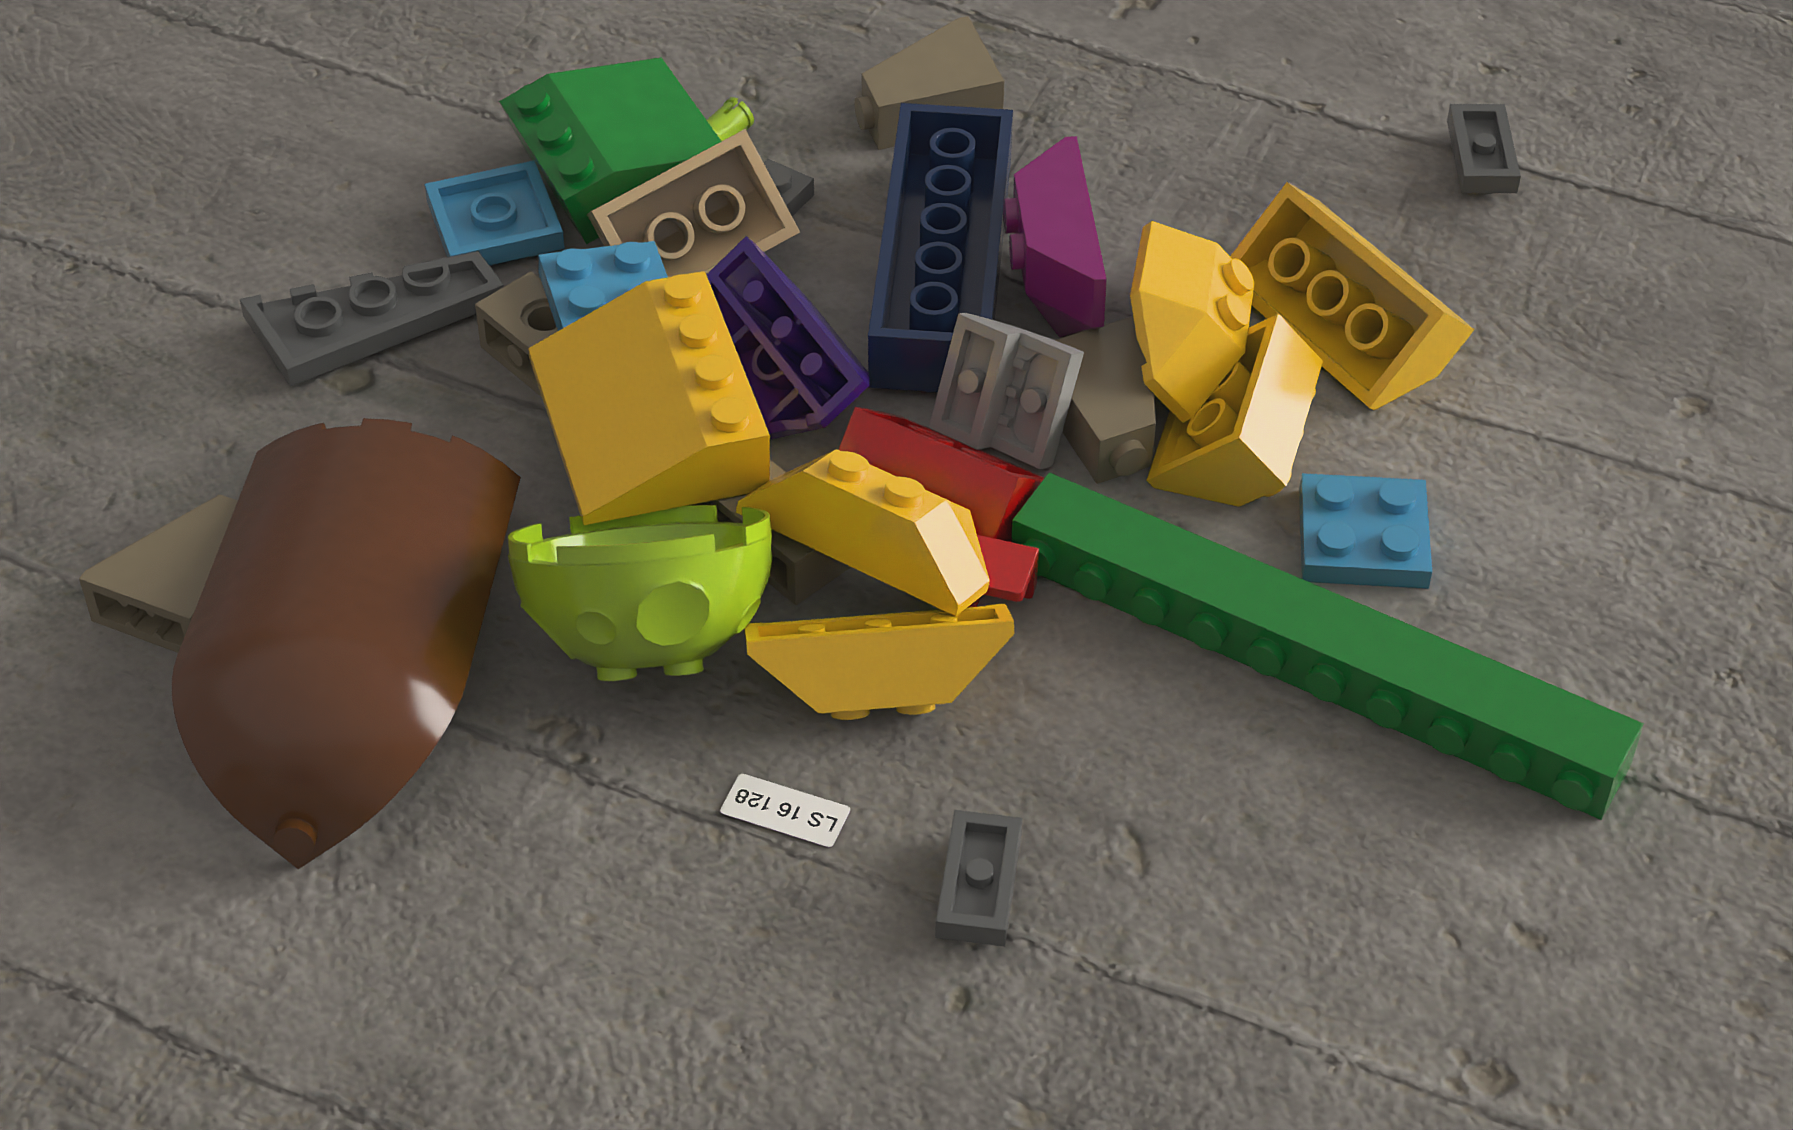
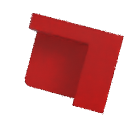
[968,535,1039,607]

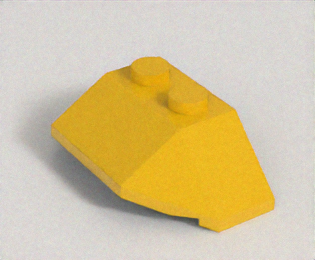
[1130,221,1255,423]
[736,449,990,616]
[744,604,1015,720]

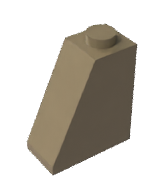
[854,16,1004,150]
[1055,316,1156,484]
[79,494,238,653]

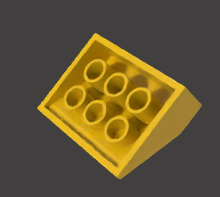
[528,271,770,525]

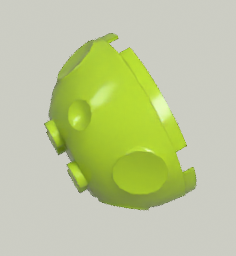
[508,505,772,681]

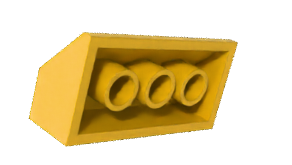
[1230,182,1475,411]

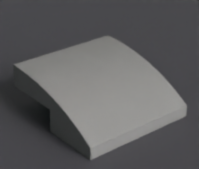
[929,313,1084,469]

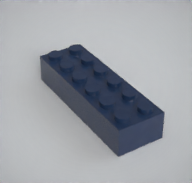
[868,103,1013,392]

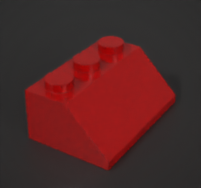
[838,407,1045,542]

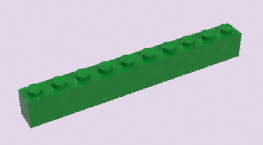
[1012,472,1644,820]

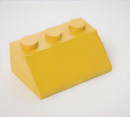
[1146,314,1323,507]

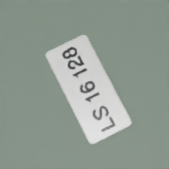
[720,774,850,847]

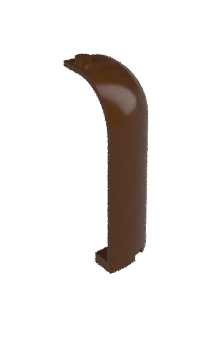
[172,418,521,869]

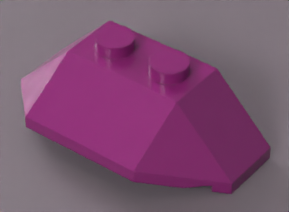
[1003,136,1107,338]

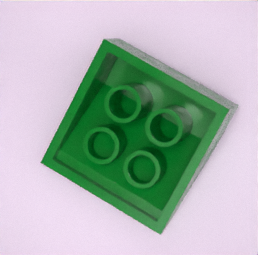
[499,57,722,245]

